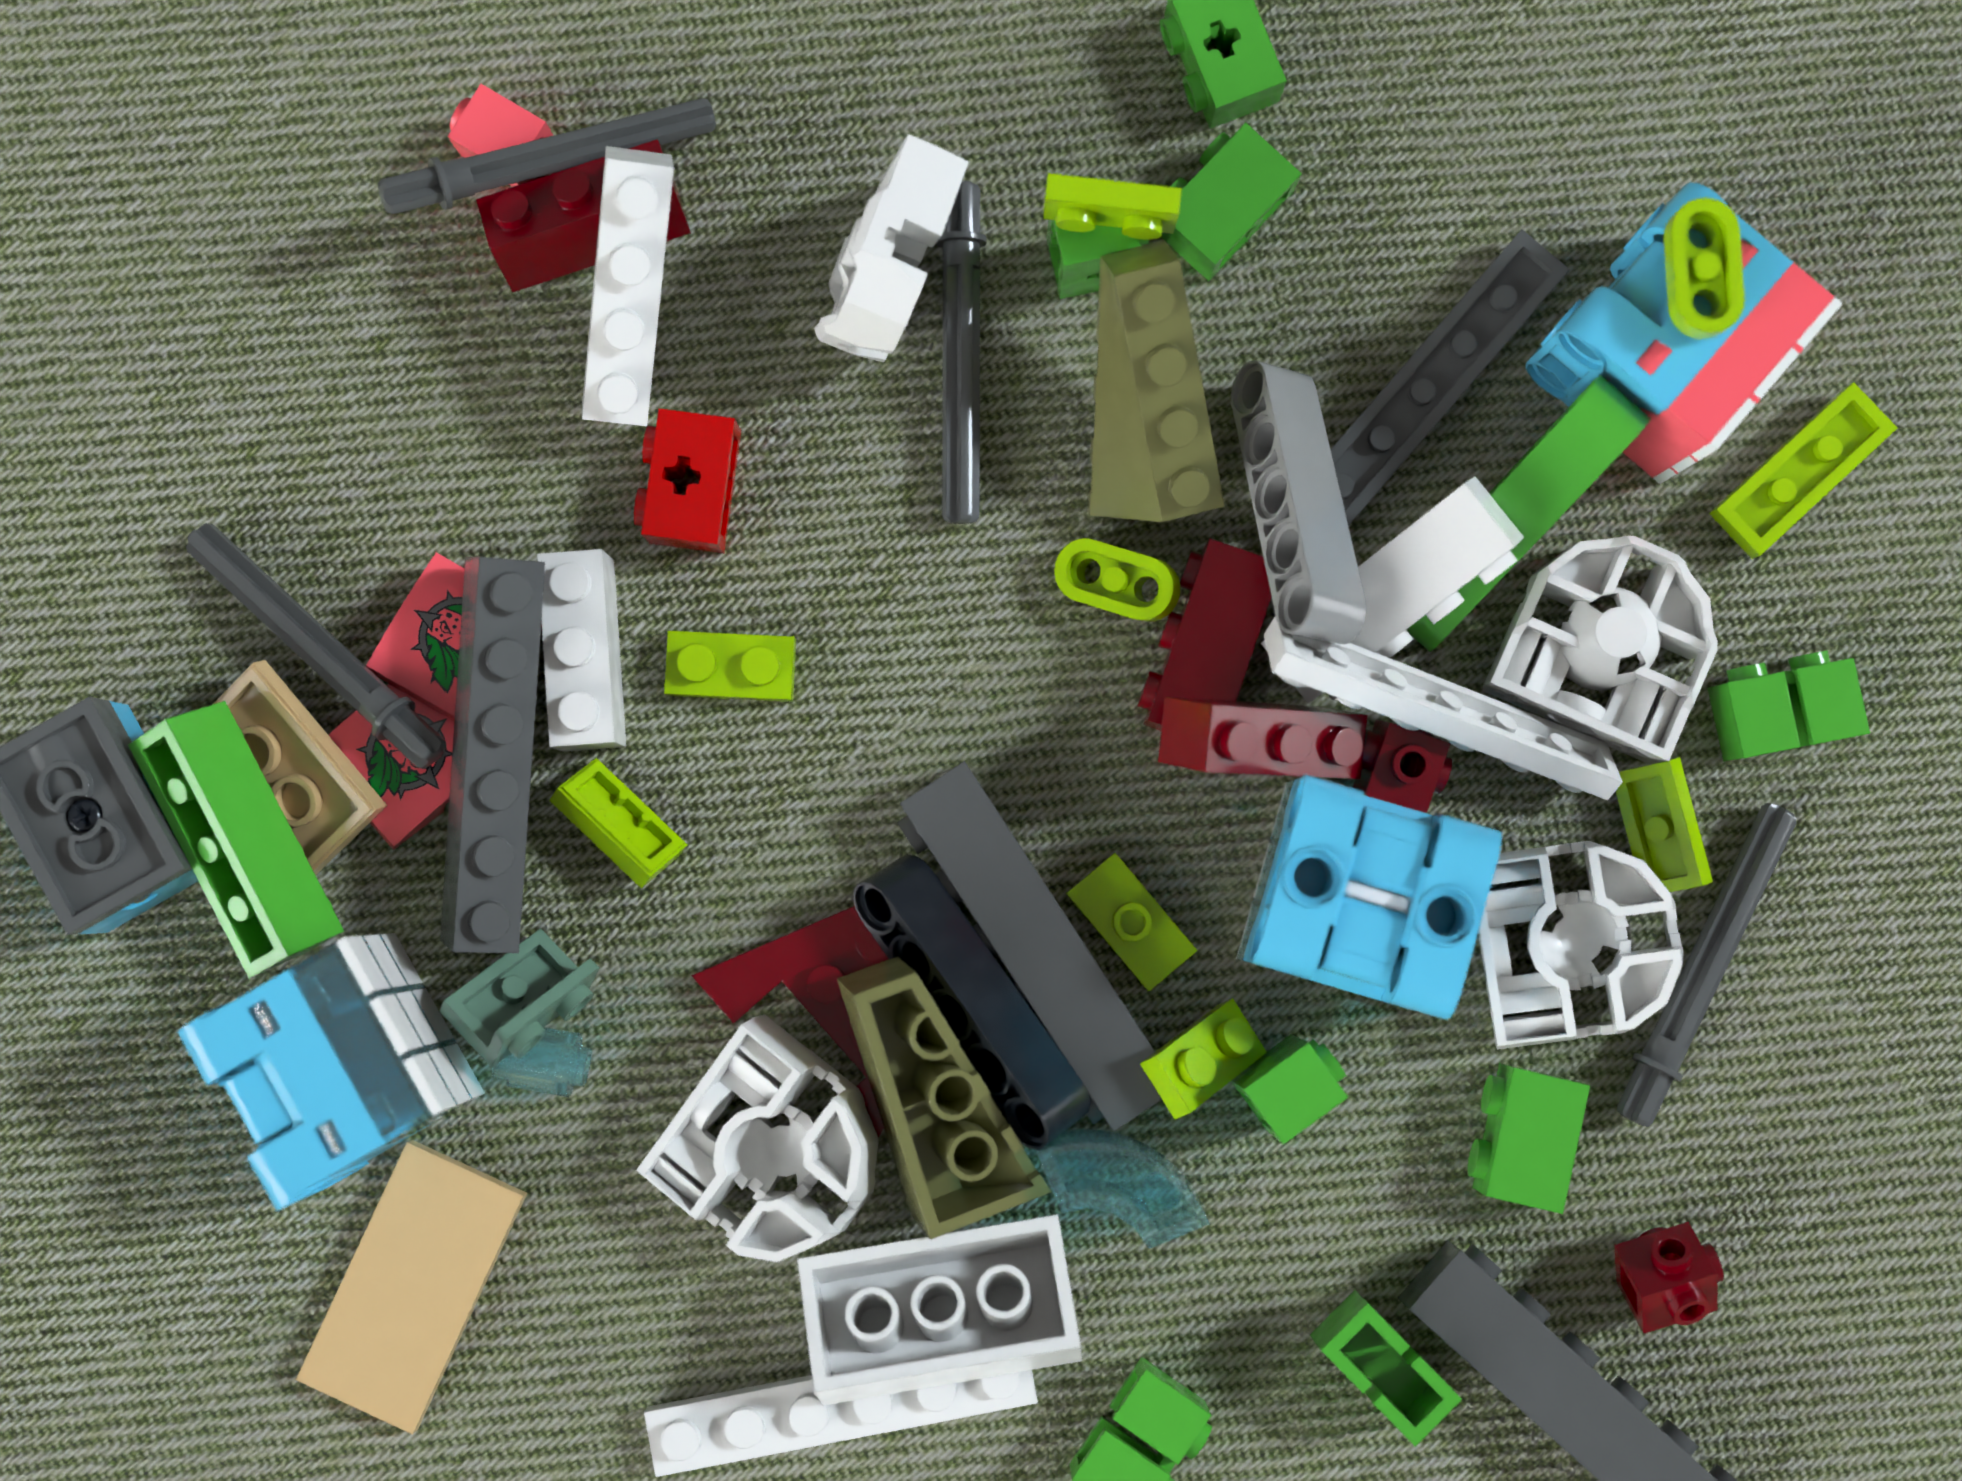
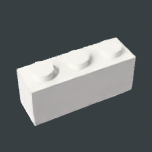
[537,549,626,752]

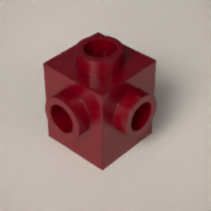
[1352,720,1452,814]
[1614,1222,1724,1334]

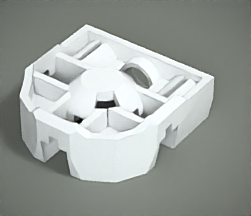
[814,134,969,362]
[1482,536,1718,763]
[1478,841,1683,1049]
[636,1015,879,1262]

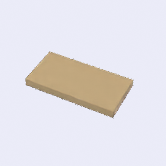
[296,1140,527,1435]

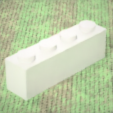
[582,146,674,426]
[1261,476,1524,704]

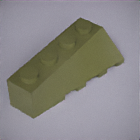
[1087,240,1225,522]
[837,957,1051,1240]

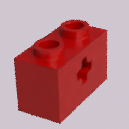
[634,408,741,554]

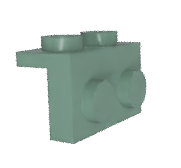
[439,928,600,1068]

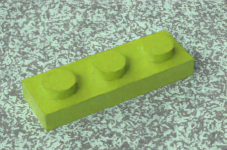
[1709,382,1897,559]

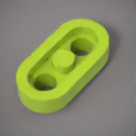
[1663,198,1745,339]
[1054,538,1181,622]

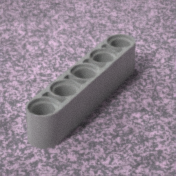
[1231,360,1366,645]

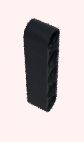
[853,854,1090,1150]

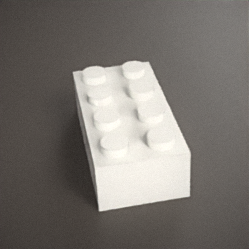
[797,1215,1082,1405]

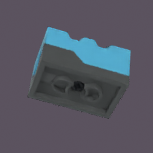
[0,696,198,935]

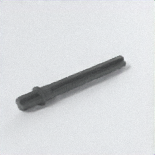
[378,98,716,214]
[936,180,987,524]
[186,523,446,769]
[1617,803,1796,1127]

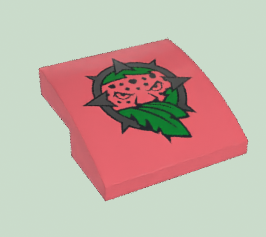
[366,552,542,721]
[329,684,454,850]

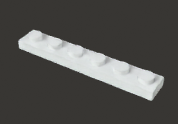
[1264,616,1622,800]
[644,1370,1038,1477]

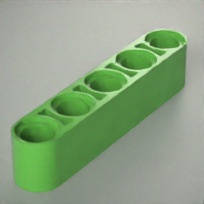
[1406,375,1651,652]

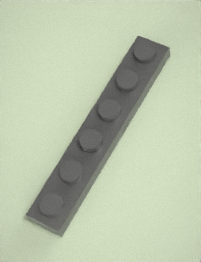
[1331,229,1570,526]

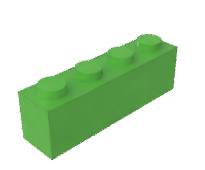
[128,701,344,978]

